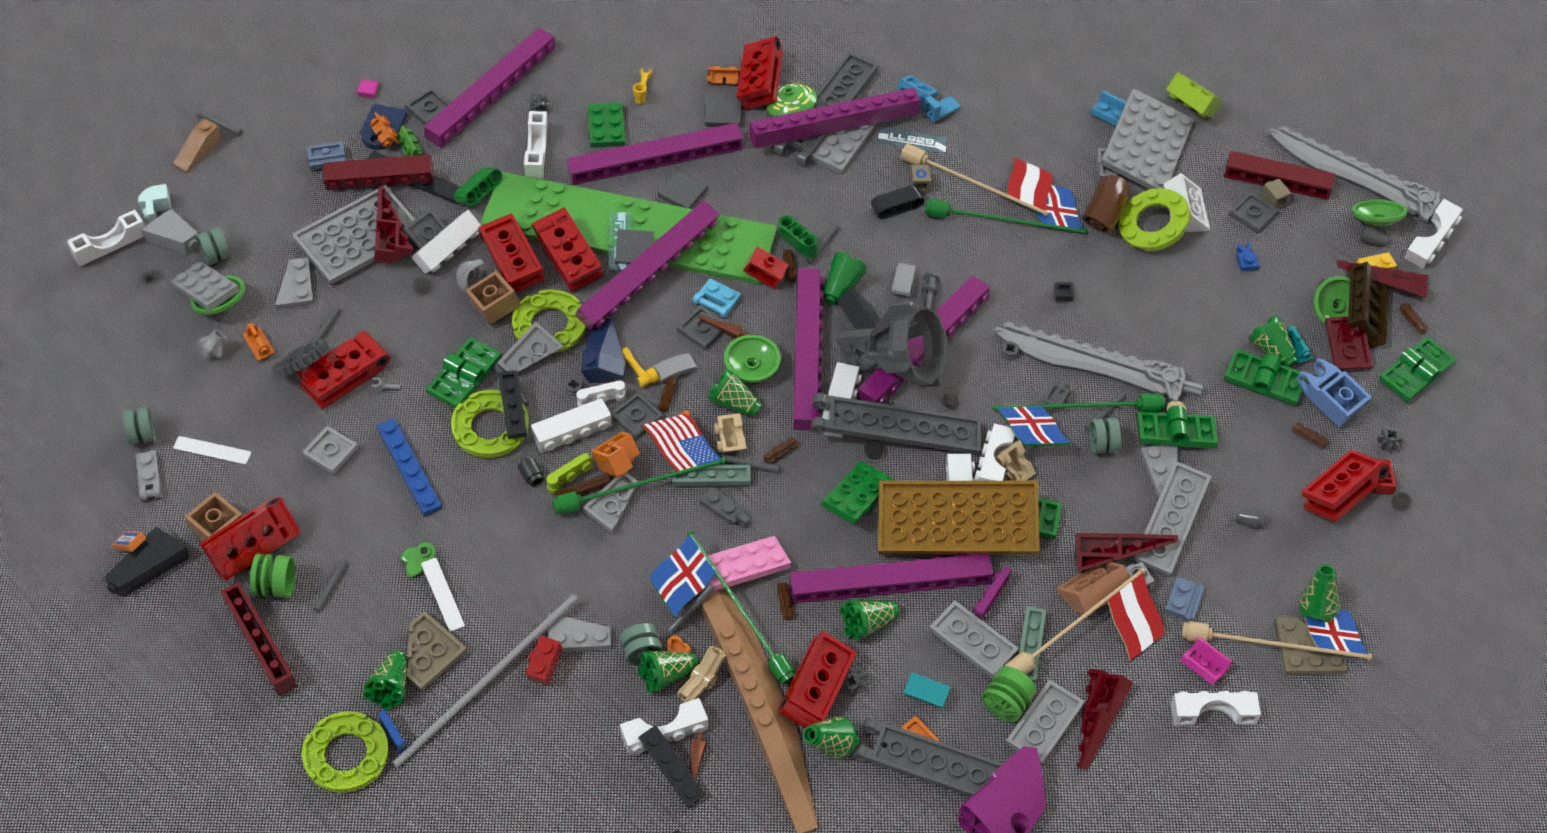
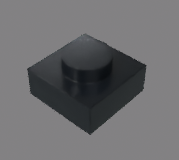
[1054,282,1074,301]

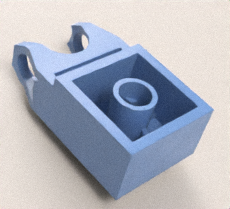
[1297,358,1372,428]

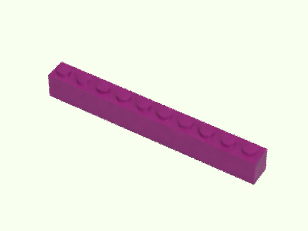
[423,27,555,148]
[749,87,921,149]
[567,123,743,185]
[575,199,720,331]
[793,268,824,431]
[857,275,990,404]
[789,555,993,604]

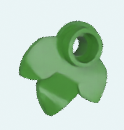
[400,542,436,578]

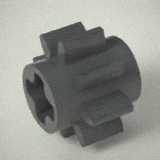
[528,91,550,112]
[1377,427,1403,452]
[844,667,870,693]

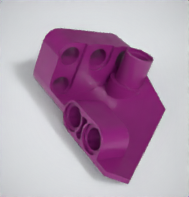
[958,746,1046,833]

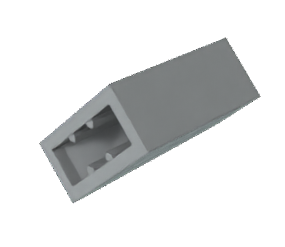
[141,209,199,254]

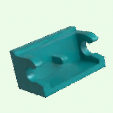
[903,672,951,709]

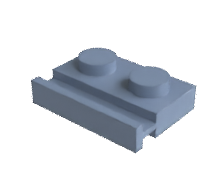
[307,141,345,170]
[1164,577,1205,622]

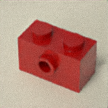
[743,246,789,289]
[525,635,563,686]

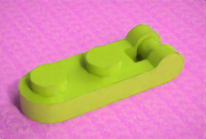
[546,453,594,494]

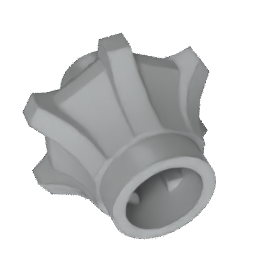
[197,330,226,359]

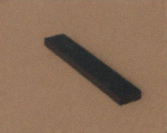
[367,151,461,204]

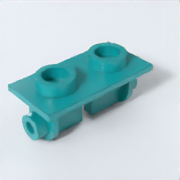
[1287,326,1314,364]

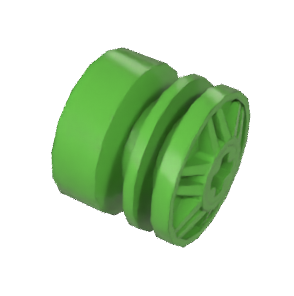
[250,554,295,598]
[981,666,1037,722]

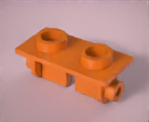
[707,66,740,85]
[370,112,400,148]
[242,323,275,361]

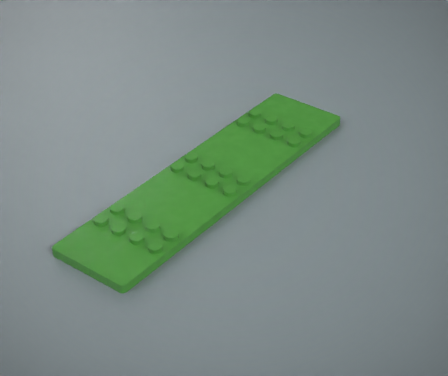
[481,172,777,285]

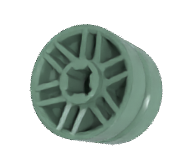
[196,227,231,266]
[123,406,155,445]
[1089,417,1121,454]
[620,623,663,665]

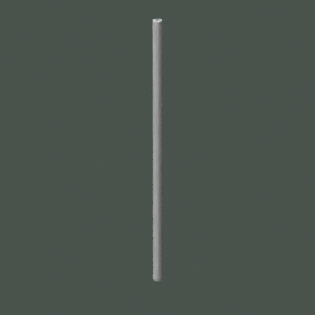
[392,594,579,769]

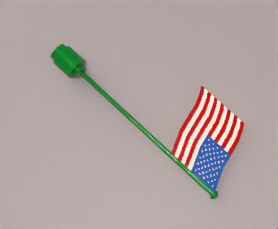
[552,414,726,515]

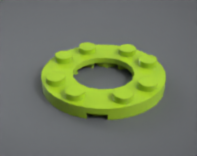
[1118,188,1191,251]
[512,289,587,353]
[451,390,529,458]
[302,711,389,793]

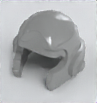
[455,259,492,295]

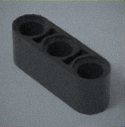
[871,185,925,219]

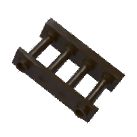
[1348,261,1388,349]

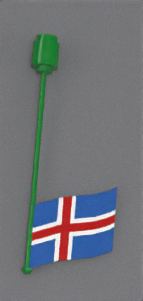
[925,185,1087,235]
[992,394,1165,446]
[649,530,796,685]

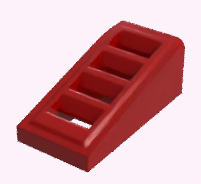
[1373,459,1396,495]

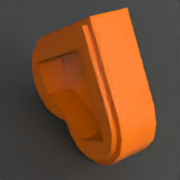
[667,636,691,654]

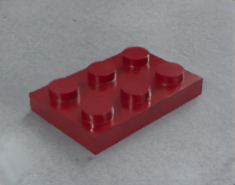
[1325,317,1373,371]

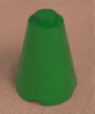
[824,252,867,305]

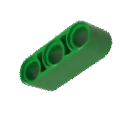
[455,167,502,206]
[778,215,819,258]

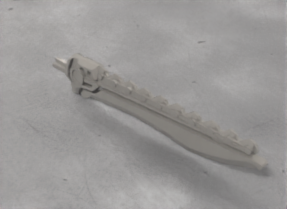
[1269,126,1440,222]
[994,322,1203,401]

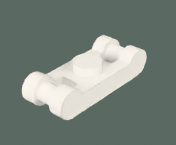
[576,381,625,407]

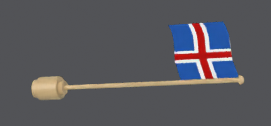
[1182,603,1372,661]

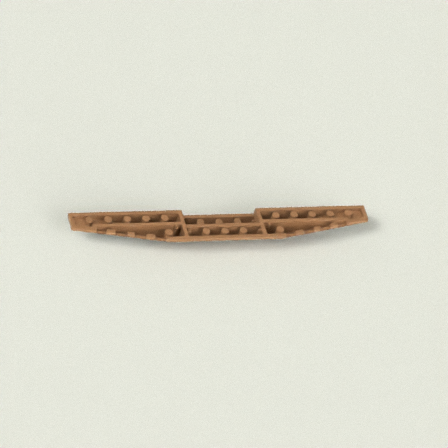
[695,588,818,833]

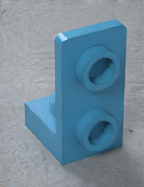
[923,95,960,123]

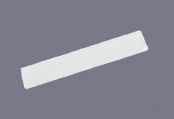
[173,436,251,464]
[421,558,465,632]

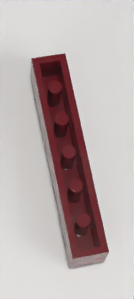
[1224,151,1335,200]
[323,155,434,191]
[220,582,297,696]

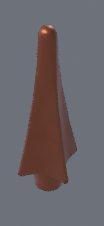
[698,316,748,339]
[691,733,706,780]

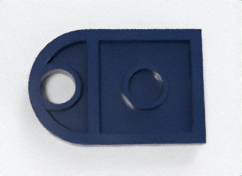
[361,103,408,150]

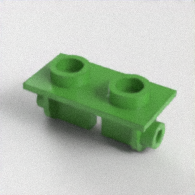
[397,125,424,156]

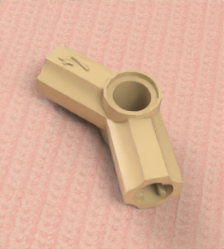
[677,646,726,703]

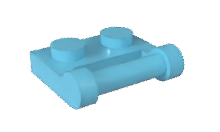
[692,278,741,318]

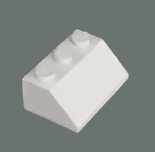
[1164,173,1210,232]

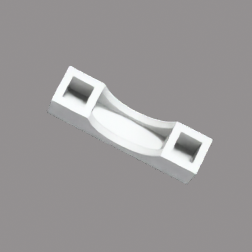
[524,111,548,179]
[1404,199,1463,269]
[67,210,144,266]
[974,424,1015,481]
[1171,691,1261,725]
[620,698,708,755]

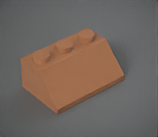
[1056,562,1129,615]

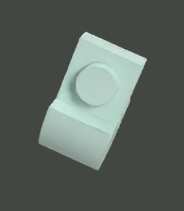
[138,184,171,223]

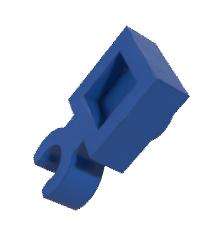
[1236,242,1260,272]

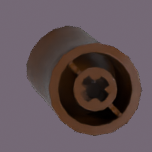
[1082,175,1130,234]

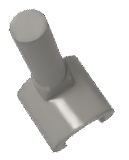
[372,377,400,393]

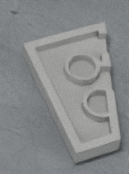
[497,321,564,373]

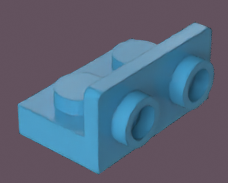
[896,75,938,109]
[1090,91,1126,126]

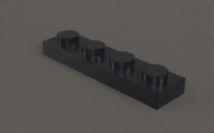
[498,370,527,439]
[638,725,705,808]

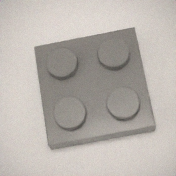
[302,426,358,475]

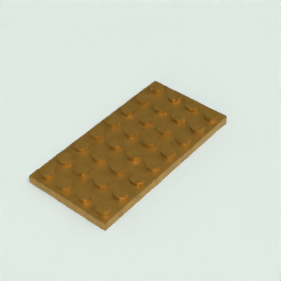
[878,480,1039,555]

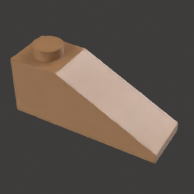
[173,118,222,173]

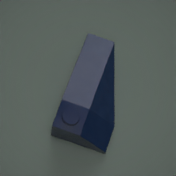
[581,318,626,383]

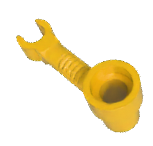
[633,68,652,104]
[622,347,660,388]

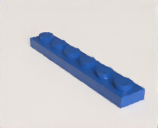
[376,418,442,517]

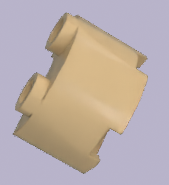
[714,413,746,453]
[995,440,1036,481]

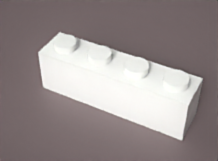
[411,210,481,274]
[822,362,862,438]
[531,398,612,453]
[946,454,975,481]

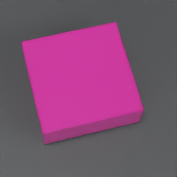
[357,79,379,98]

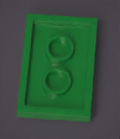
[588,102,625,148]

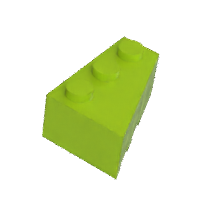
[1166,72,1223,118]

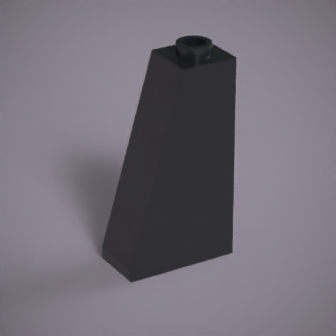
[838,288,881,330]
[104,526,190,598]

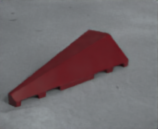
[374,186,413,263]
[1336,260,1429,297]
[1075,533,1178,571]
[1077,669,1133,770]

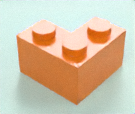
[591,431,640,477]

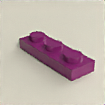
[973,566,1012,620]

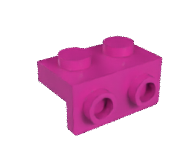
[1180,637,1232,685]

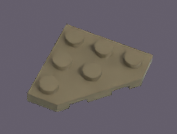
[407,611,467,692]
[1275,617,1347,675]

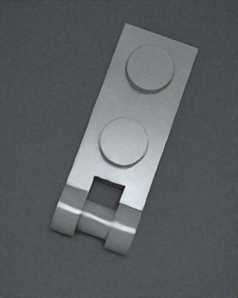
[136,451,162,501]

